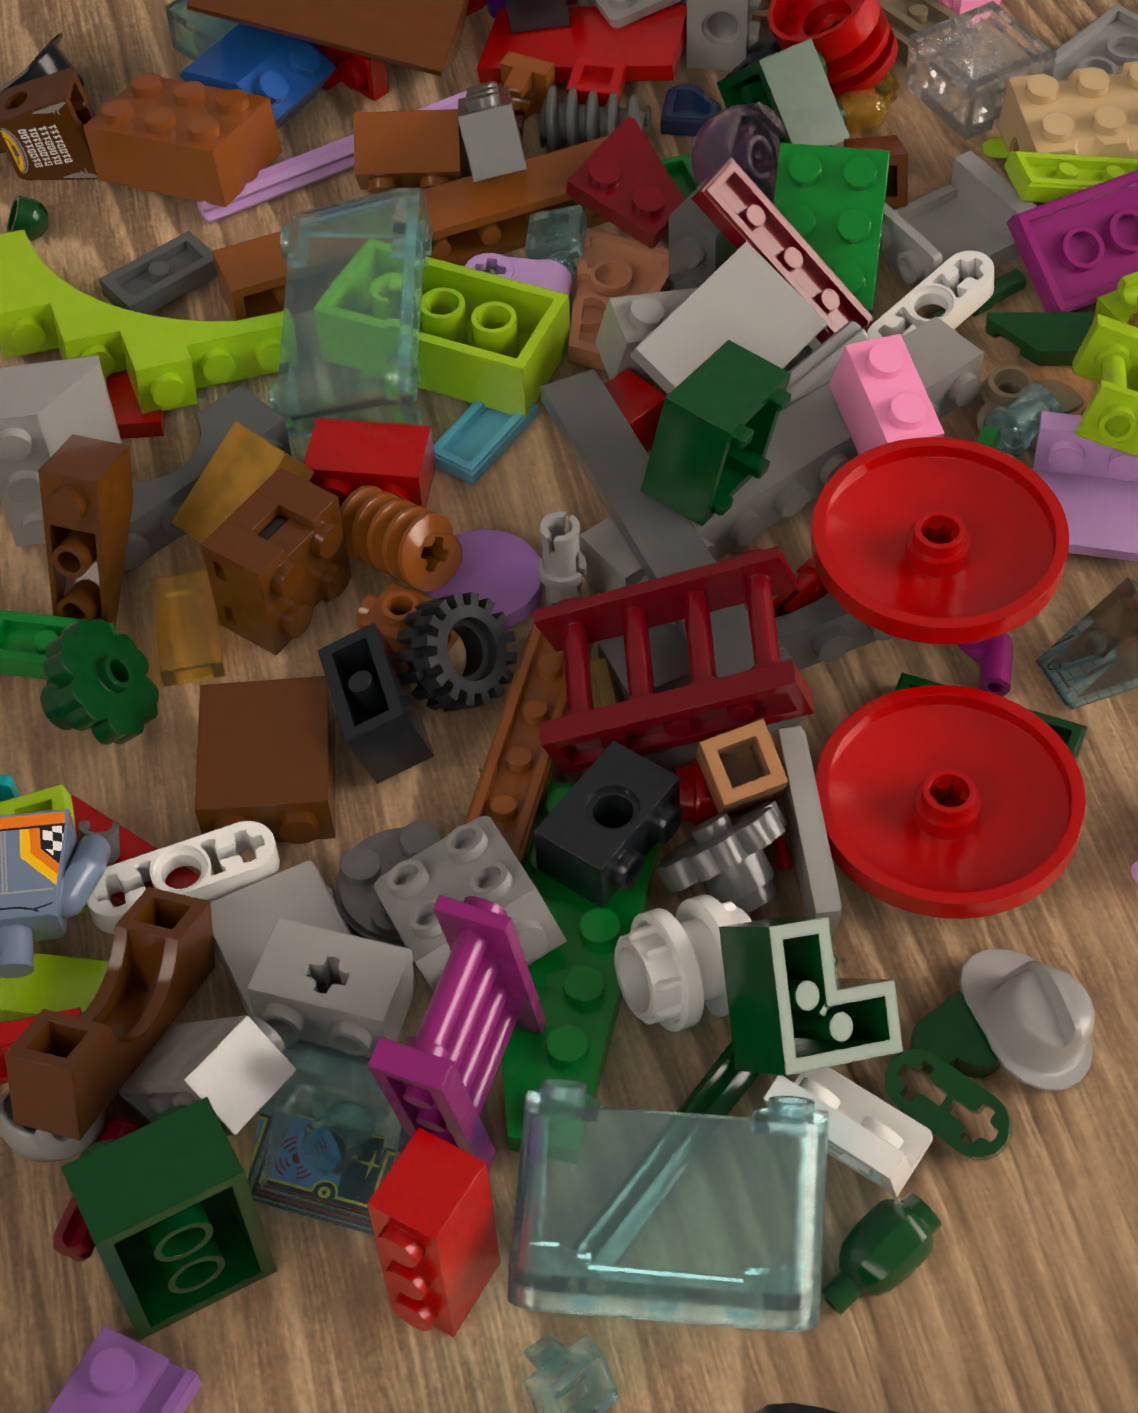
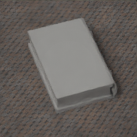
[211,860,353,1066]

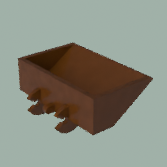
[187,0,469,76]

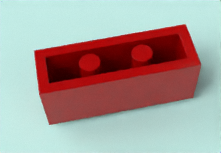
[367,1127,501,1337]

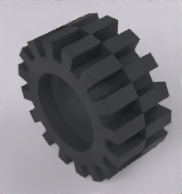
[396,592,517,712]

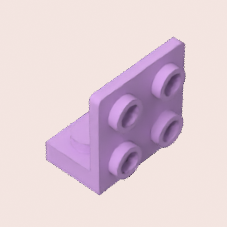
[1032,411,1138,562]

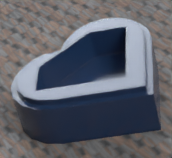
[661,84,722,137]

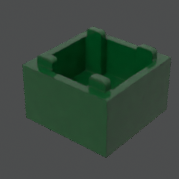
[641,340,792,526]

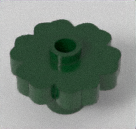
[40,618,159,745]

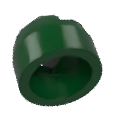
[7,194,49,240]

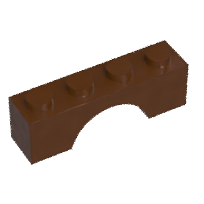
[5,887,215,1141]

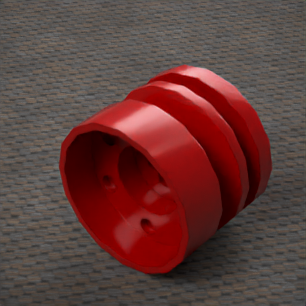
[767,0,899,102]

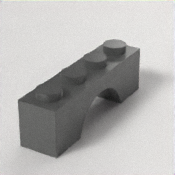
[123,384,292,575]

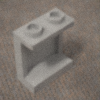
[879,150,1037,287]

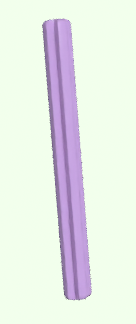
[196,91,467,223]

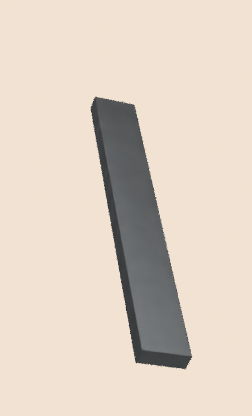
[540,369,806,733]

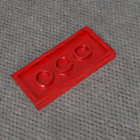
[477,4,687,83]

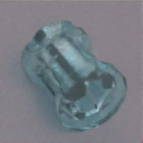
[983,383,1062,457]

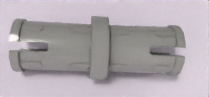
[537,511,587,608]

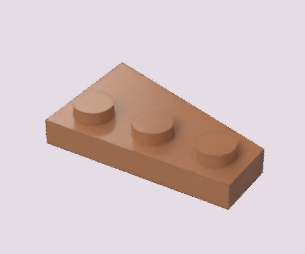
[568,226,669,372]

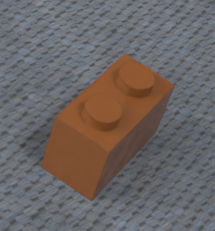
[353,109,464,196]

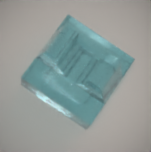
[525,204,587,275]
[524,1333,620,1413]

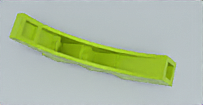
[0,229,301,414]

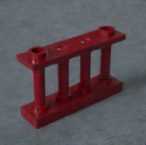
[532,546,815,774]

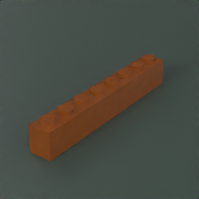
[212,135,609,321]

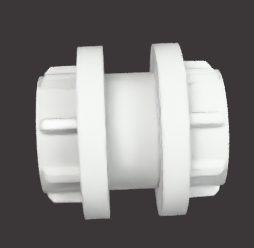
[614,894,751,1032]

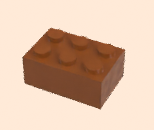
[83,73,282,207]

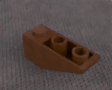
[38,434,133,628]

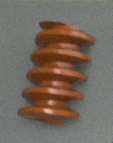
[340,485,463,592]

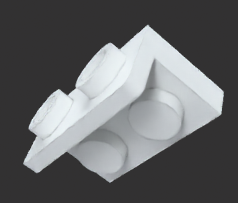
[763,1067,933,1197]

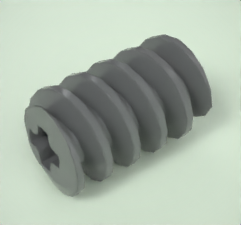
[539,85,651,152]

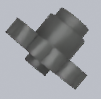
[656,800,788,914]

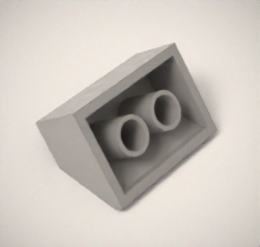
[0,355,122,547]

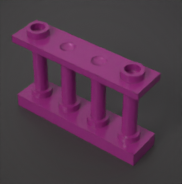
[368,895,547,1173]

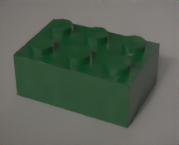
[61,1097,277,1340]

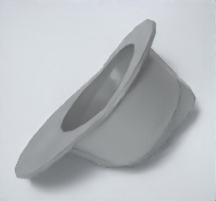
[960,949,1095,1091]

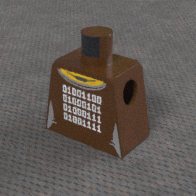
[0,68,98,180]

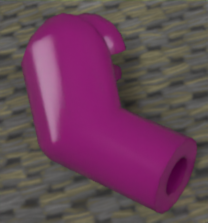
[957,633,1014,696]

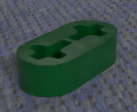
[885,1049,1012,1160]

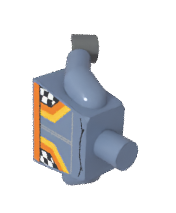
[0,809,120,978]

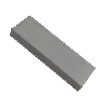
[775,726,842,936]

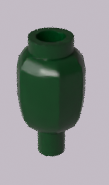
[820,1192,942,1315]

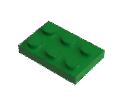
[773,143,890,316]

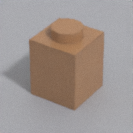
[696,719,789,814]

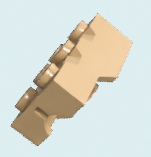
[998,61,1138,159]

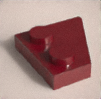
[566,116,685,249]

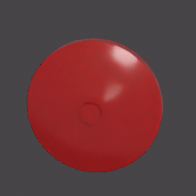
[811,437,1069,645]
[815,685,1086,919]

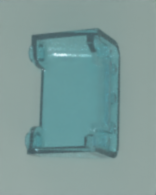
[268,188,433,437]
[507,1079,829,1331]

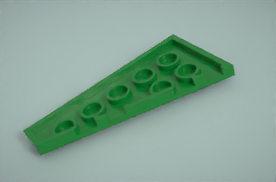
[479,768,662,1164]

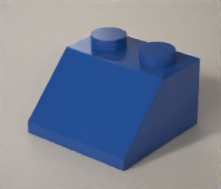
[179,23,337,129]

